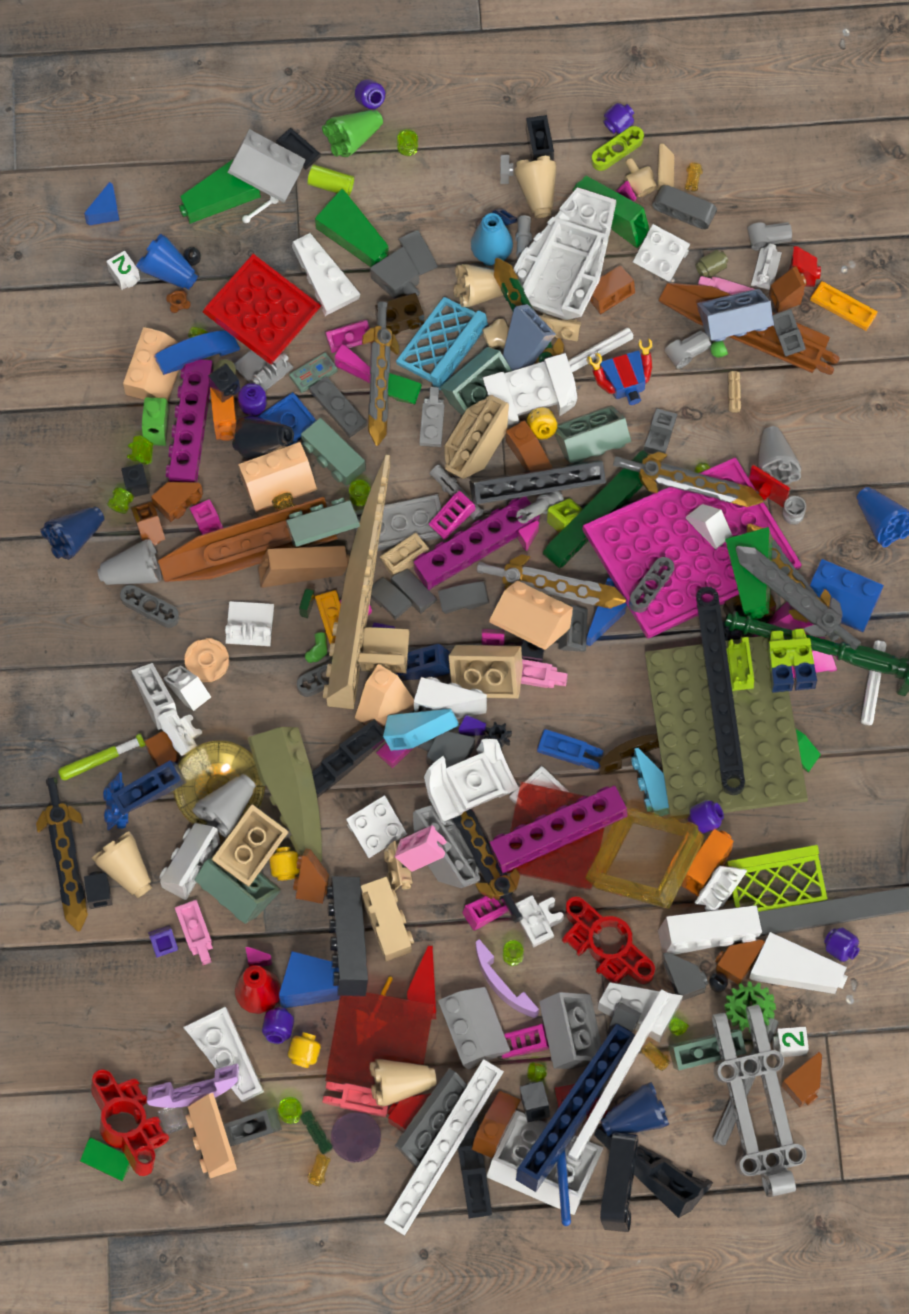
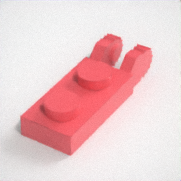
[322,1082,389,1117]

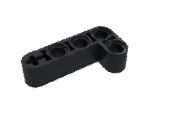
[600,1133,639,1232]

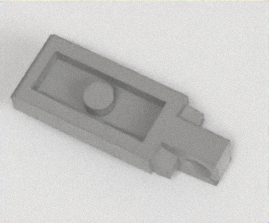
[420,387,445,447]

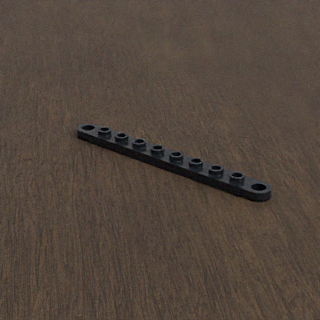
[696,586,745,795]

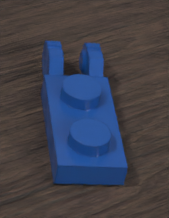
[537,729,604,770]

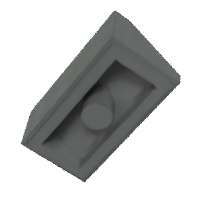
[391,568,437,614]
[558,604,588,652]

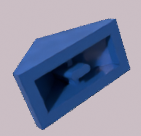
[84,182,119,225]

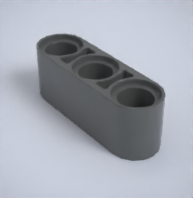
[652,185,717,230]

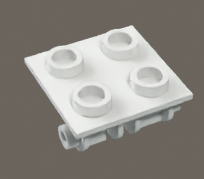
[633,224,690,282]
[225,601,274,646]
[346,795,407,858]
[695,866,747,912]

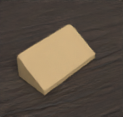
[657,144,674,192]
[380,533,429,577]

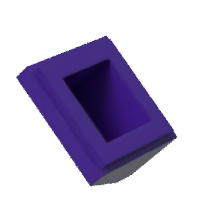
[459,715,486,736]
[148,925,178,958]

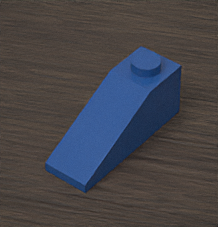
[586,578,628,646]

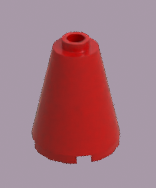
[235,965,281,1014]

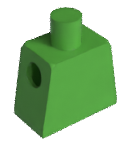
[142,397,170,446]

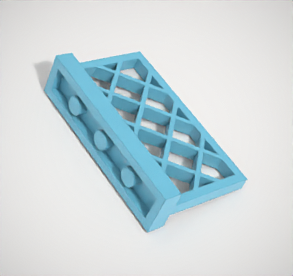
[396,297,488,390]

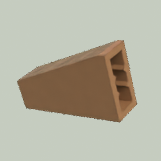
[258,546,350,588]

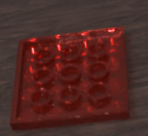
[507,782,605,890]
[325,992,435,1097]

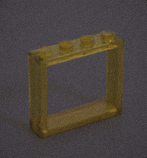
[586,808,705,909]

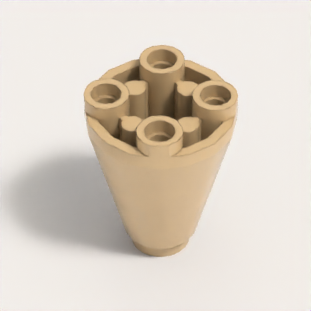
[514,156,556,218]
[453,264,503,307]
[92,831,152,899]
[370,1059,436,1107]

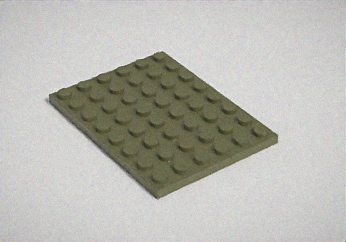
[645,636,808,820]

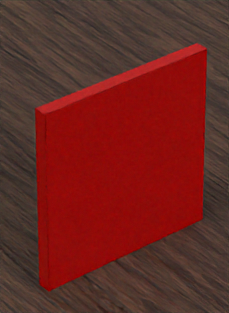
[749,465,790,508]

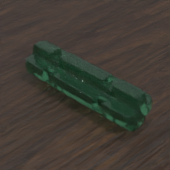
[300,1110,333,1155]

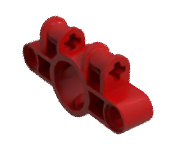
[562,897,655,985]
[91,1069,169,1176]

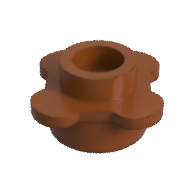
[166,290,191,313]

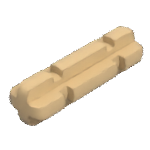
[728,371,741,412]

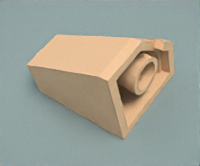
[355,664,414,728]

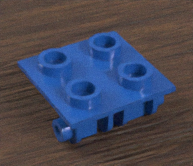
[103,772,128,830]

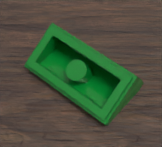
[80,1137,131,1182]

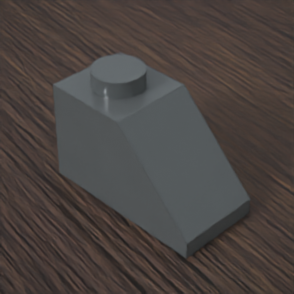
[662,952,708,1001]
[223,1107,282,1147]

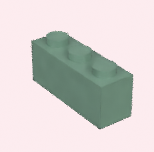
[301,418,366,487]
[668,1029,747,1071]

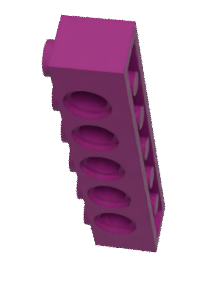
[166,359,214,483]
[413,496,540,590]
[490,785,628,873]

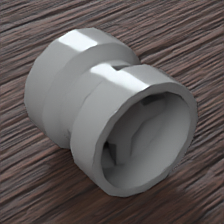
[782,496,806,525]

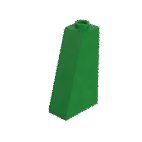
[179,159,261,224]
[572,176,650,248]
[315,189,389,267]
[725,527,773,619]

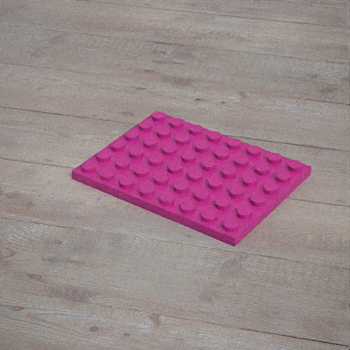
[582,457,802,639]

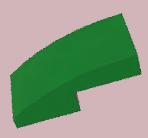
[388,373,422,405]

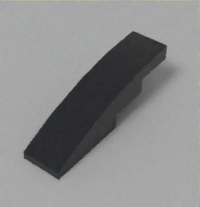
[312,719,385,798]
[457,1121,492,1219]

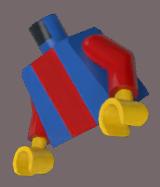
[586,338,653,405]

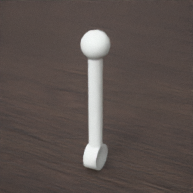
[242,196,279,223]

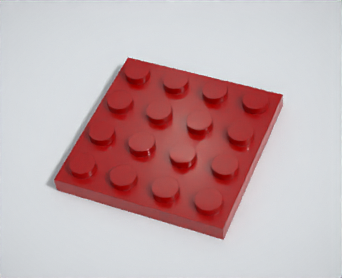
[202,254,321,365]

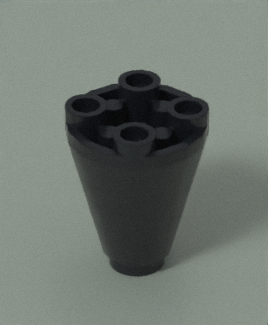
[232,416,294,460]

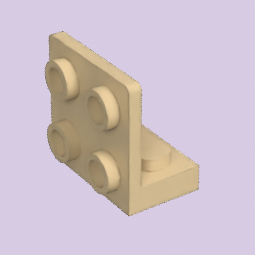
[359,627,410,673]

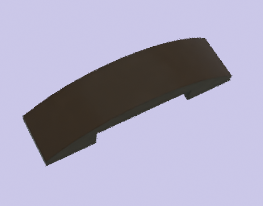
[599,733,659,775]

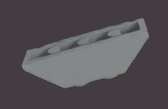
[413,805,480,888]

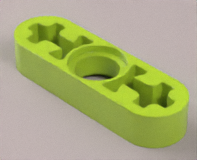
[591,126,644,171]

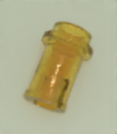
[685,163,703,192]
[641,1041,671,1071]
[307,1154,331,1187]

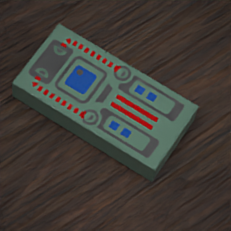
[289,352,338,394]

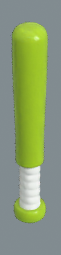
[58,734,145,781]

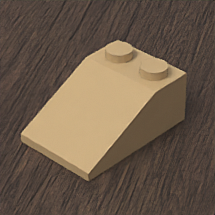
[211,805,289,887]

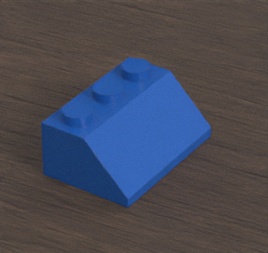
[810,559,884,632]

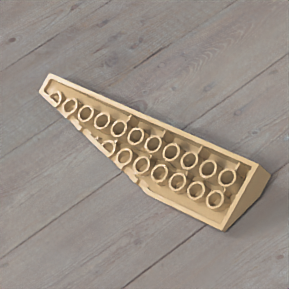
[323,455,390,709]

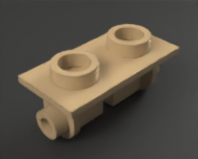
[538,313,581,341]
[384,841,413,891]

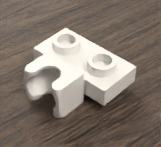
[157,710,202,756]
[516,895,564,948]

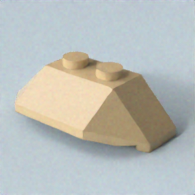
[444,395,509,479]

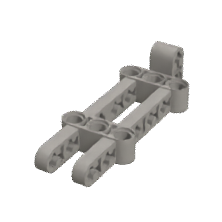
[712,1005,807,1197]

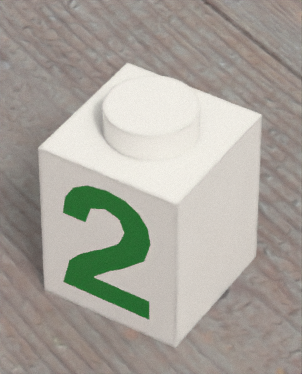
[107,251,140,290]
[772,1027,809,1057]

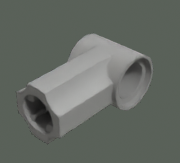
[747,222,792,251]
[665,331,711,369]

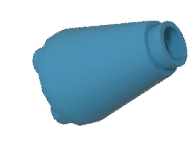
[471,213,513,266]

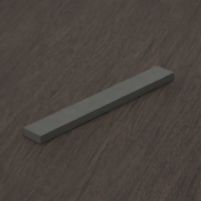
[758,887,909,937]

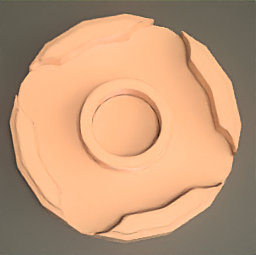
[185,638,229,682]

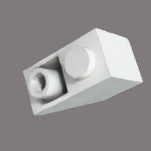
[163,665,211,711]

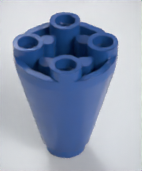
[136,234,199,290]
[857,487,909,547]

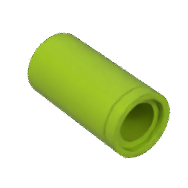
[307,165,355,196]

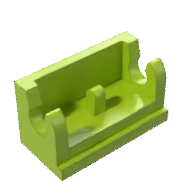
[726,637,754,691]

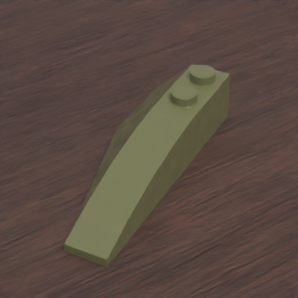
[248,727,322,862]

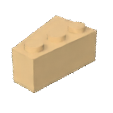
[361,877,414,961]

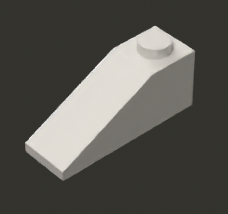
[132,663,177,730]

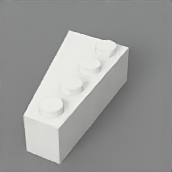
[658,906,762,955]

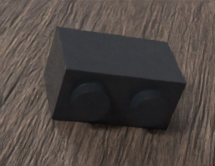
[526,115,554,161]

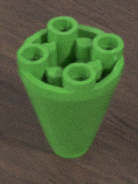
[322,110,383,157]

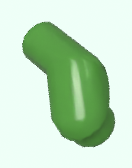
[305,633,327,663]

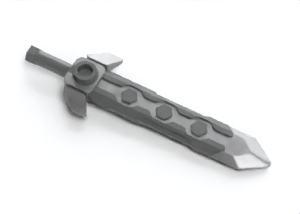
[736,546,861,650]

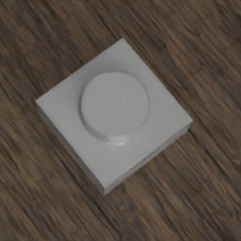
[500,155,513,184]

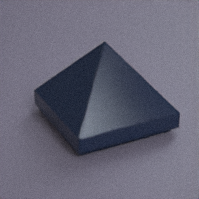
[492,208,518,226]

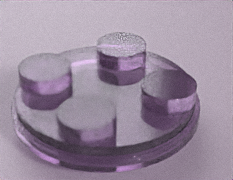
[331,1112,381,1163]

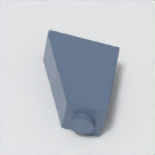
[503,304,556,371]

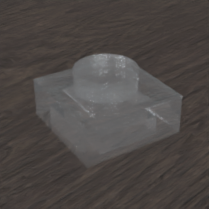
[157,1107,188,1134]

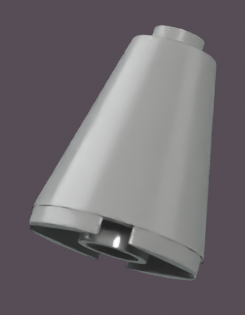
[97,539,162,585]

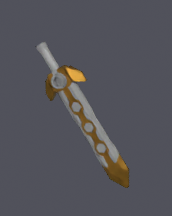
[477,554,626,609]

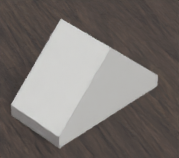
[686,504,732,549]

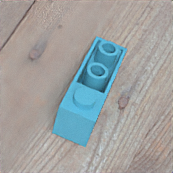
[383,709,459,751]
[631,748,670,818]

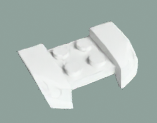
[483,353,577,429]
[424,739,519,823]

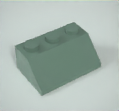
[440,347,512,416]
[554,405,631,464]
[285,498,360,547]
[195,857,281,924]

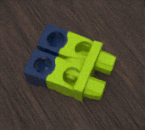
[768,629,817,693]

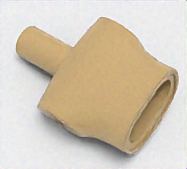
[624,158,657,197]
[482,319,510,349]

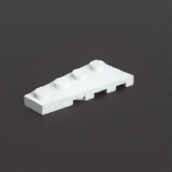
[292,233,360,316]
[183,1007,264,1102]

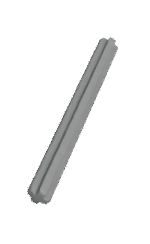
[713,1018,779,1146]

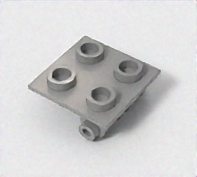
[234,350,294,391]

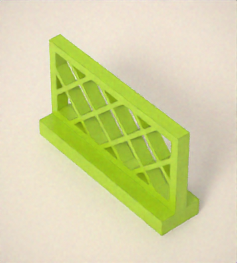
[725,845,828,912]

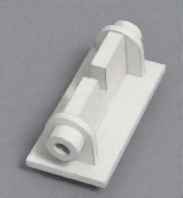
[751,244,782,290]

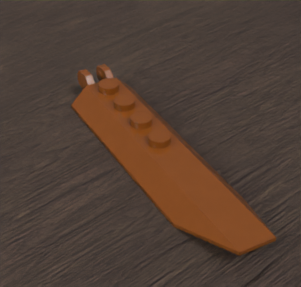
[658,283,840,375]
[158,497,338,582]

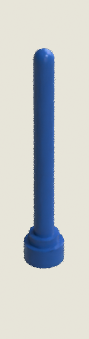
[557,1150,571,1226]

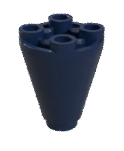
[40,506,105,560]
[600,1082,669,1136]

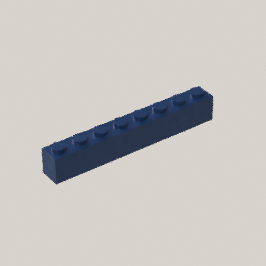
[516,1024,635,1192]

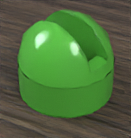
[710,340,728,358]

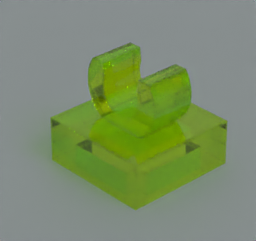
[127,435,153,465]

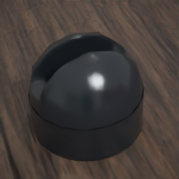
[183,247,201,266]
[709,973,728,992]

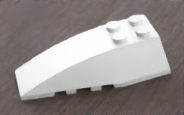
[514,187,616,320]

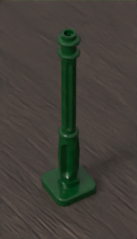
[725,611,909,696]

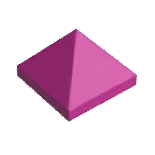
[615,181,637,202]

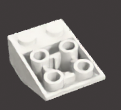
[414,677,487,719]

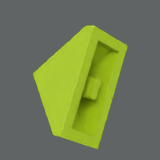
[547,498,583,533]

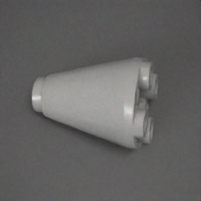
[758,426,801,485]
[192,774,256,837]

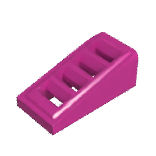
[335,344,371,383]
[429,491,476,540]
[462,896,509,931]
[502,1024,549,1059]

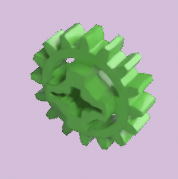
[725,981,776,1033]

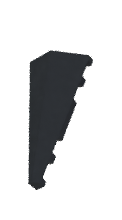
[594,1126,713,1218]

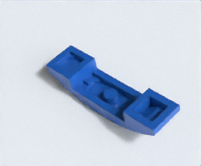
[154,330,240,375]

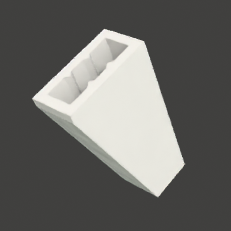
[749,932,848,994]

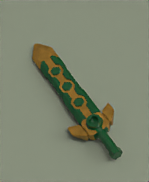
[494,258,564,365]

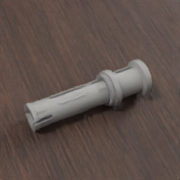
[517,491,564,523]

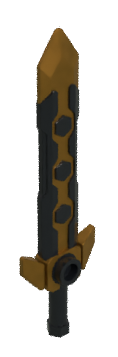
[36,777,88,932]
[452,809,524,923]

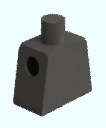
[370,247,420,299]
[418,731,475,768]

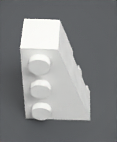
[598,983,683,1043]

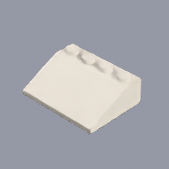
[487,1111,603,1215]

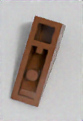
[506,420,552,471]
[472,1091,521,1158]

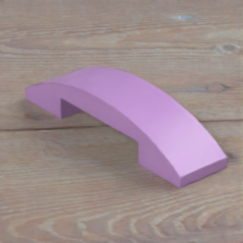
[476,939,539,1018]
[147,1064,239,1108]

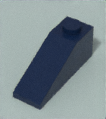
[394,644,451,681]
[111,760,187,815]

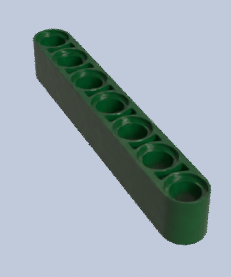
[543,450,649,569]

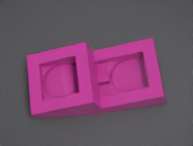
[190,499,224,535]

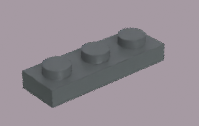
[309,376,367,438]

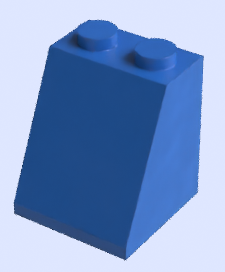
[279,951,342,1008]

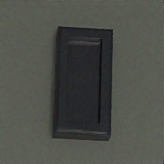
[276,128,321,170]

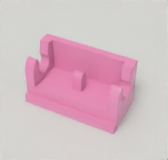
[395,825,446,872]

